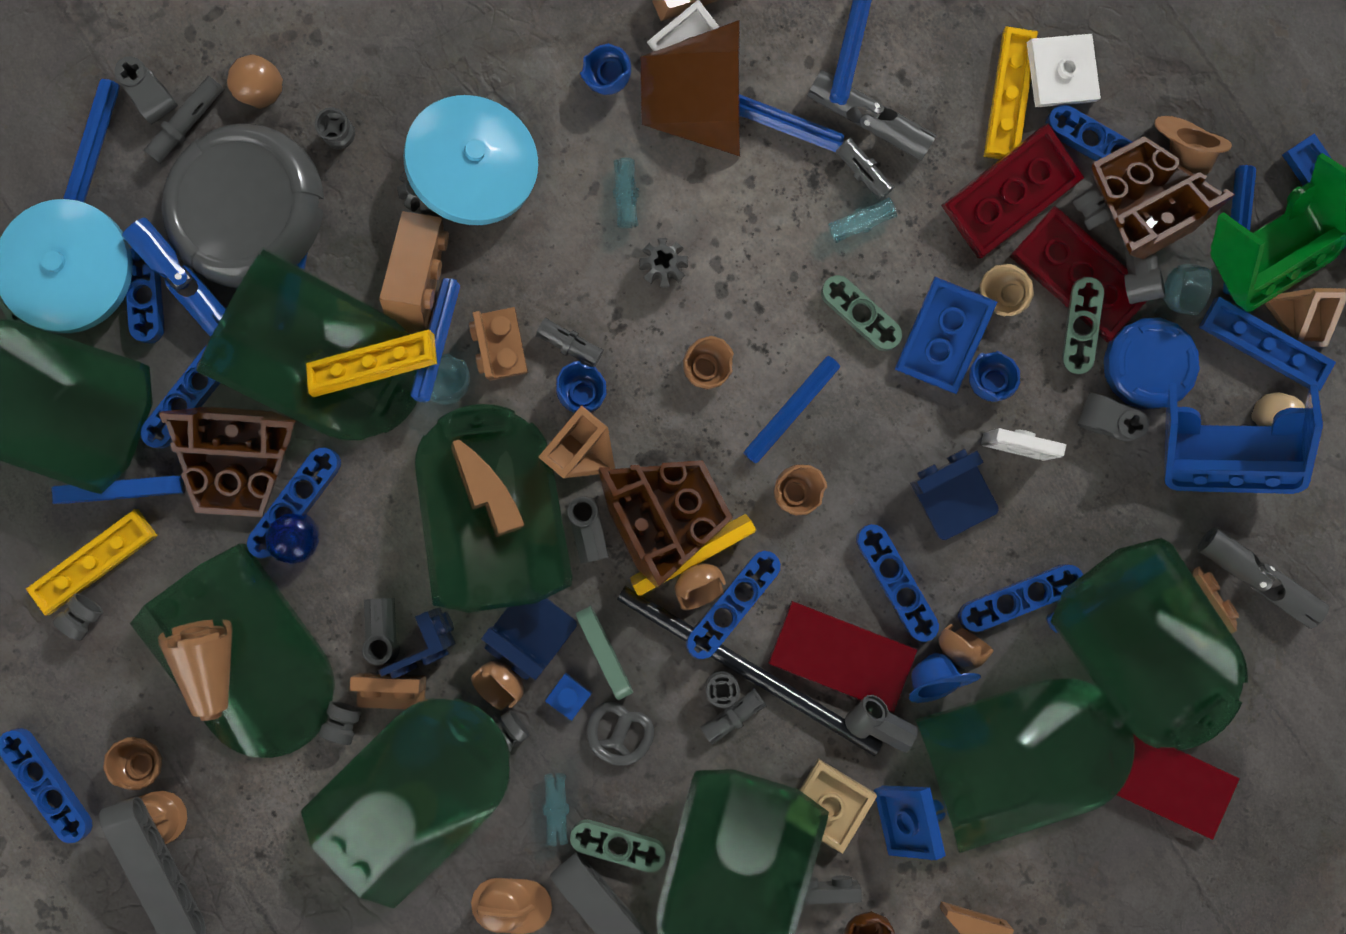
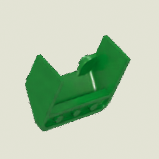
[1210,153,1346,312]

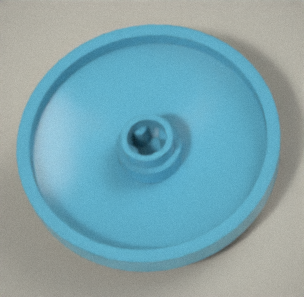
[403,95,538,225]
[0,199,133,333]

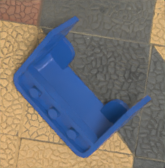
[1164,383,1323,494]

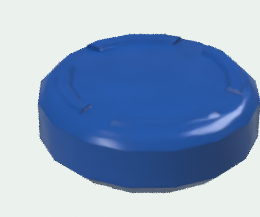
[1103,318,1200,409]

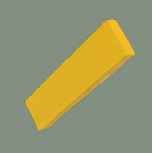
[984,26,1038,159]
[306,329,437,397]
[26,509,158,616]
[630,514,756,596]

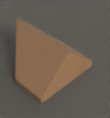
[1264,288,1346,347]
[539,405,615,479]

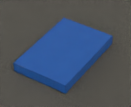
[894,276,998,394]

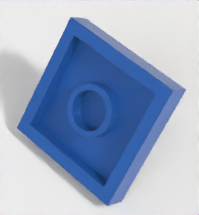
[874,786,946,860]

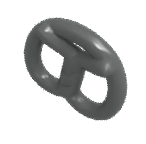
[587,702,654,766]

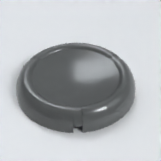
[162,123,324,288]

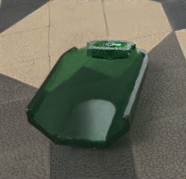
[196,247,417,441]
[0,319,153,494]
[415,404,573,613]
[1050,538,1248,750]
[130,543,335,758]
[915,678,1135,853]
[301,698,511,908]
[657,769,829,934]

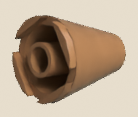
[158,620,233,721]

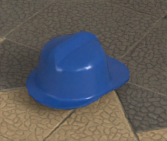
[908,653,981,703]

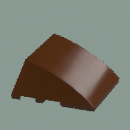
[640,20,740,157]
[1091,136,1235,259]
[159,407,296,517]
[598,460,733,588]

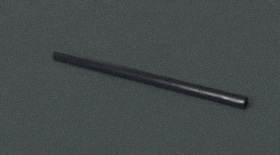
[617,586,883,756]

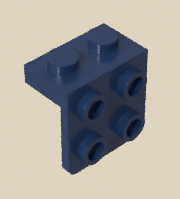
[910,449,999,540]
[481,585,577,680]
[378,607,456,679]

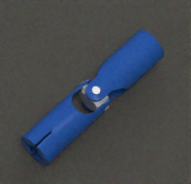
[122,217,236,340]

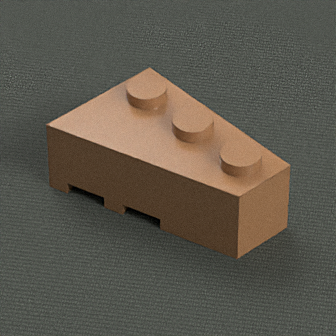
[379,211,449,334]

